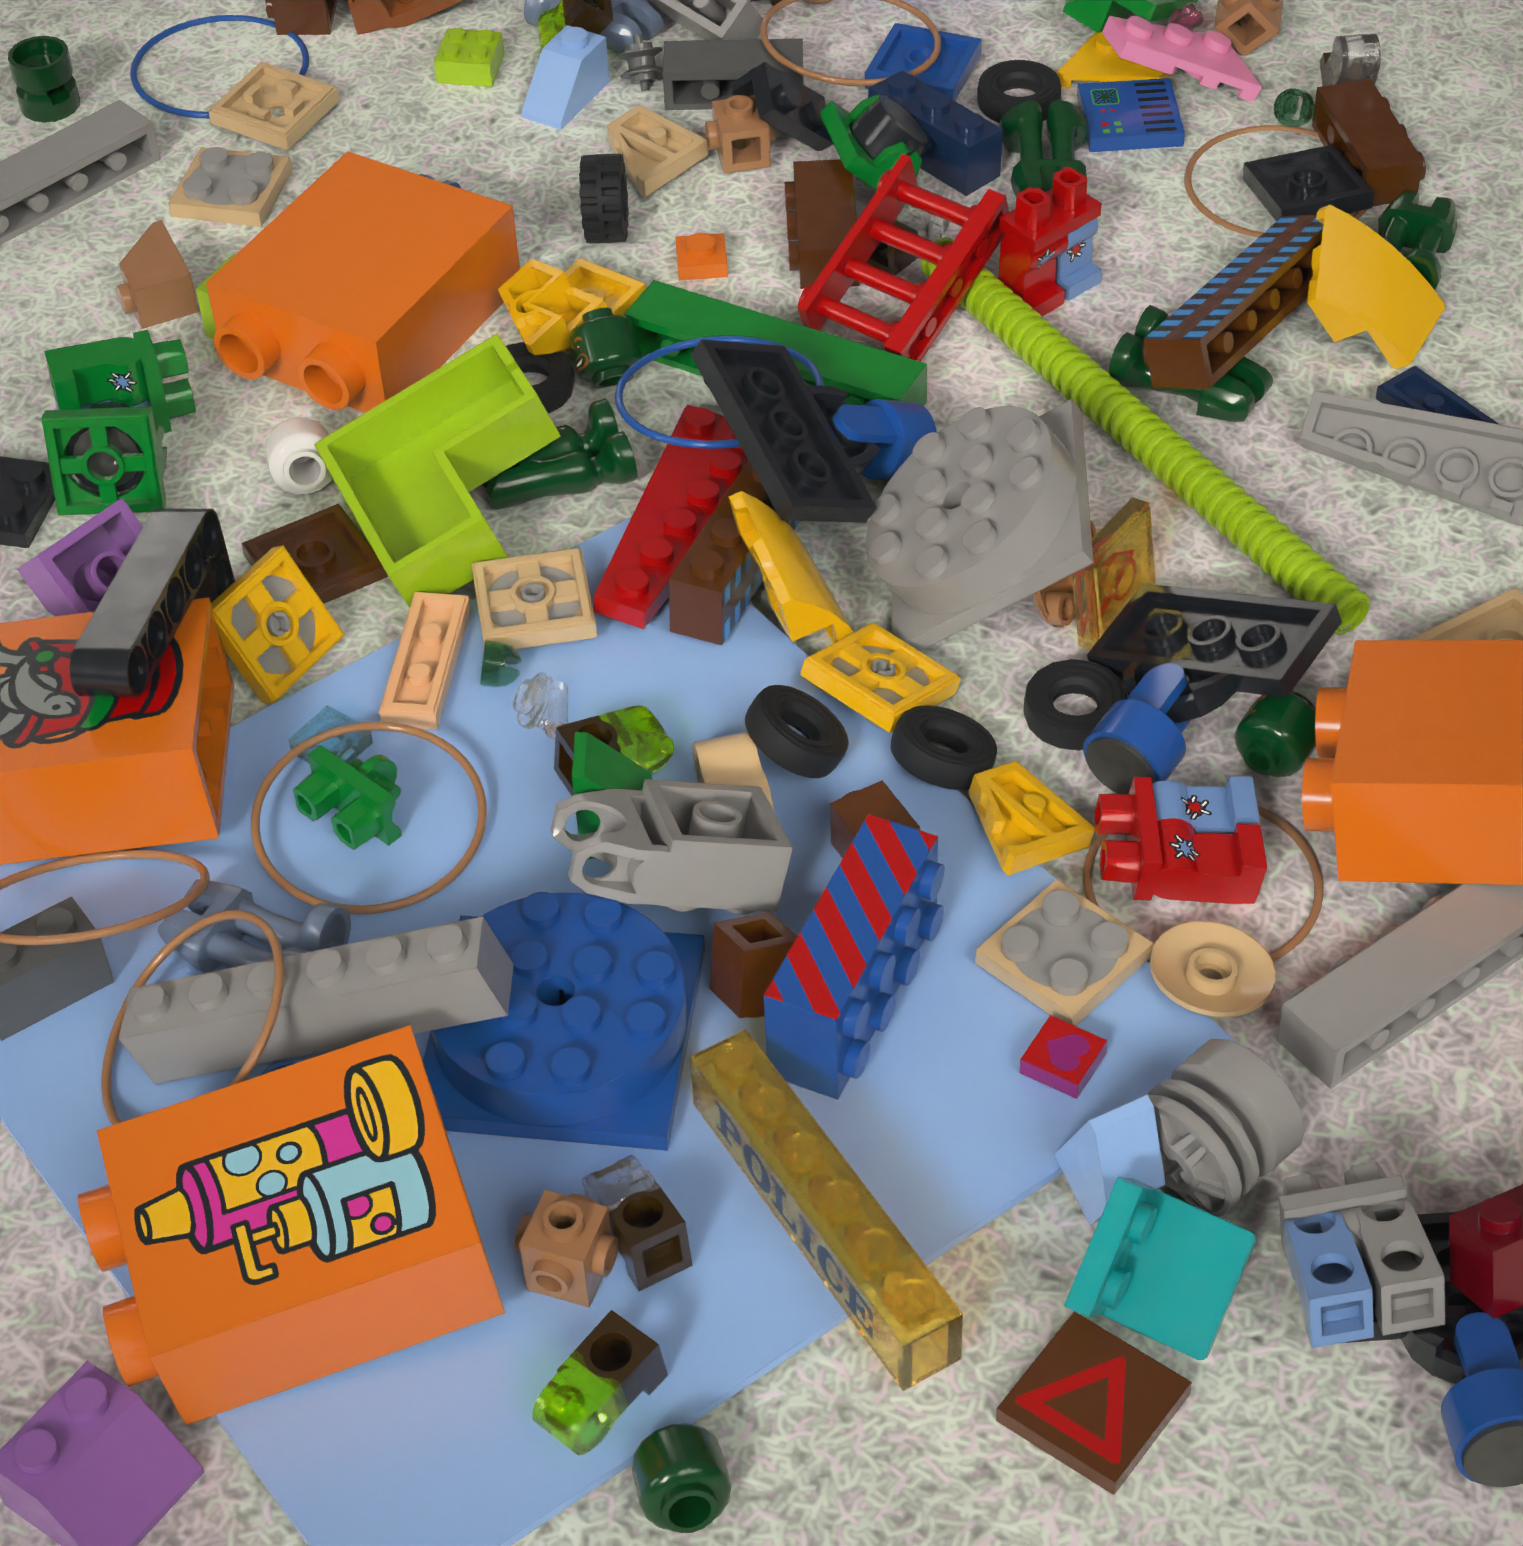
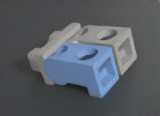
[1279,1161,1445,1348]

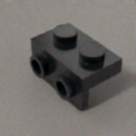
[731,62,833,151]

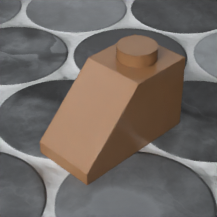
[116,220,199,329]

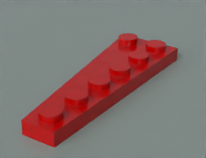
[593,404,748,629]

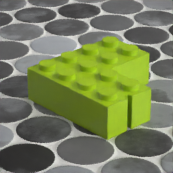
[314,334,561,608]

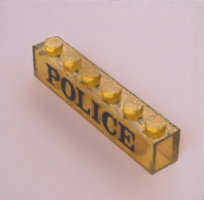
[689,1029,963,1391]

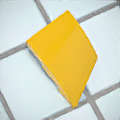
[1307,204,1446,369]
[498,258,647,355]
[728,491,854,643]

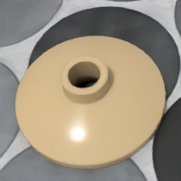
[1150,921,1276,1017]

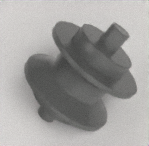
[617,34,663,92]

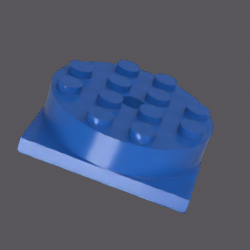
[423,892,705,1151]

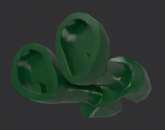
[999,100,1089,196]
[1378,189,1457,290]
[1109,305,1273,422]

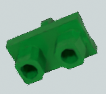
[293,745,402,850]

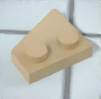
[607,104,708,197]

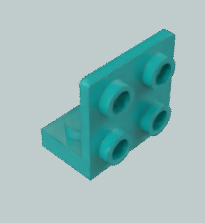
[1064,1177,1257,1360]

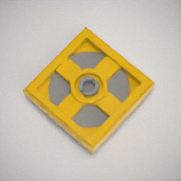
[211,545,345,704]
[800,622,961,733]

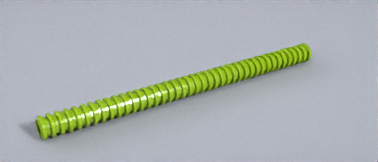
[920,237,1371,635]

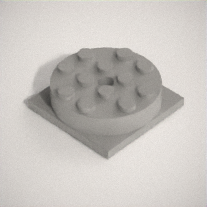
[866,399,1094,651]

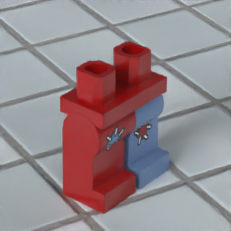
[998,167,1102,316]
[1094,776,1267,904]

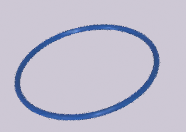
[130,15,309,119]
[615,336,824,449]

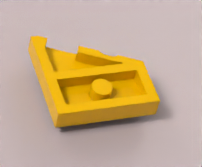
[1057,32,1179,88]
[968,761,1095,876]

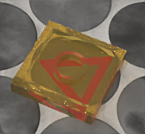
[1072,497,1156,651]

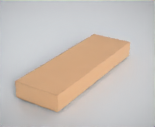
[379,592,471,730]

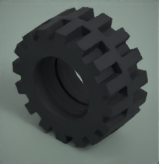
[579,154,629,243]

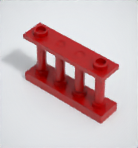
[797,154,1009,362]

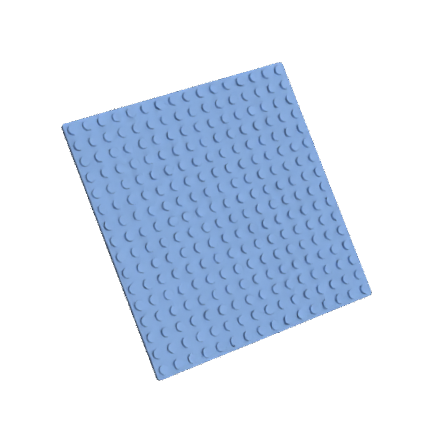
[0,517,1235,1546]

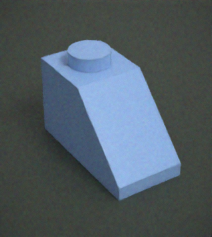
[521,25,610,130]
[1054,1094,1165,1225]

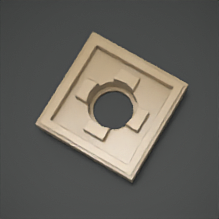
[208,61,339,151]

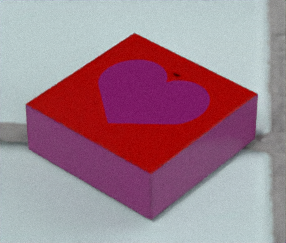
[1019,1015,1108,1099]

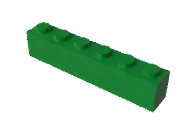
[624,280,927,406]

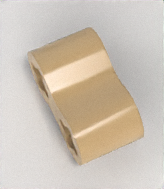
[692,732,774,811]

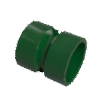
[8,36,80,123]

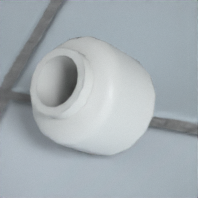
[265,418,333,495]

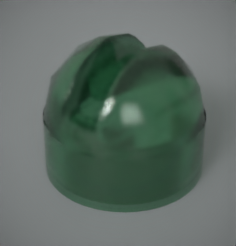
[1274,88,1315,127]
[480,640,522,687]

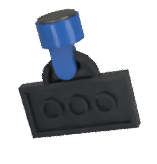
[691,339,937,523]
[1083,583,1342,794]
[1345,1211,1523,1487]

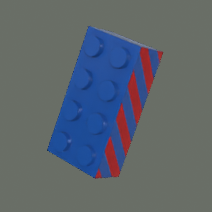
[764,814,945,1100]

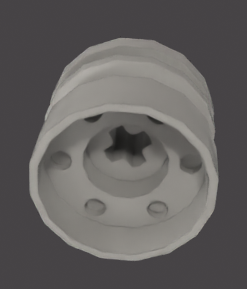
[1148,1039,1305,1217]

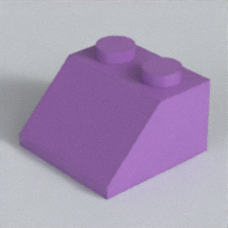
[17,498,143,616]
[0,1360,204,1546]

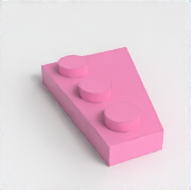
[1102,16,1262,101]

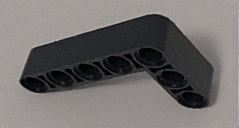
[70,509,235,697]

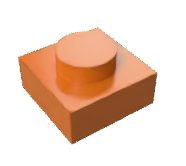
[675,233,728,281]

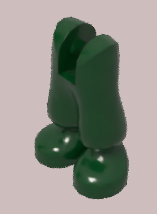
[482,398,638,510]

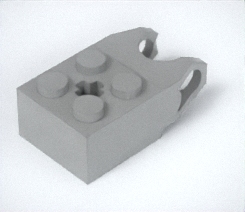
[550,779,793,915]

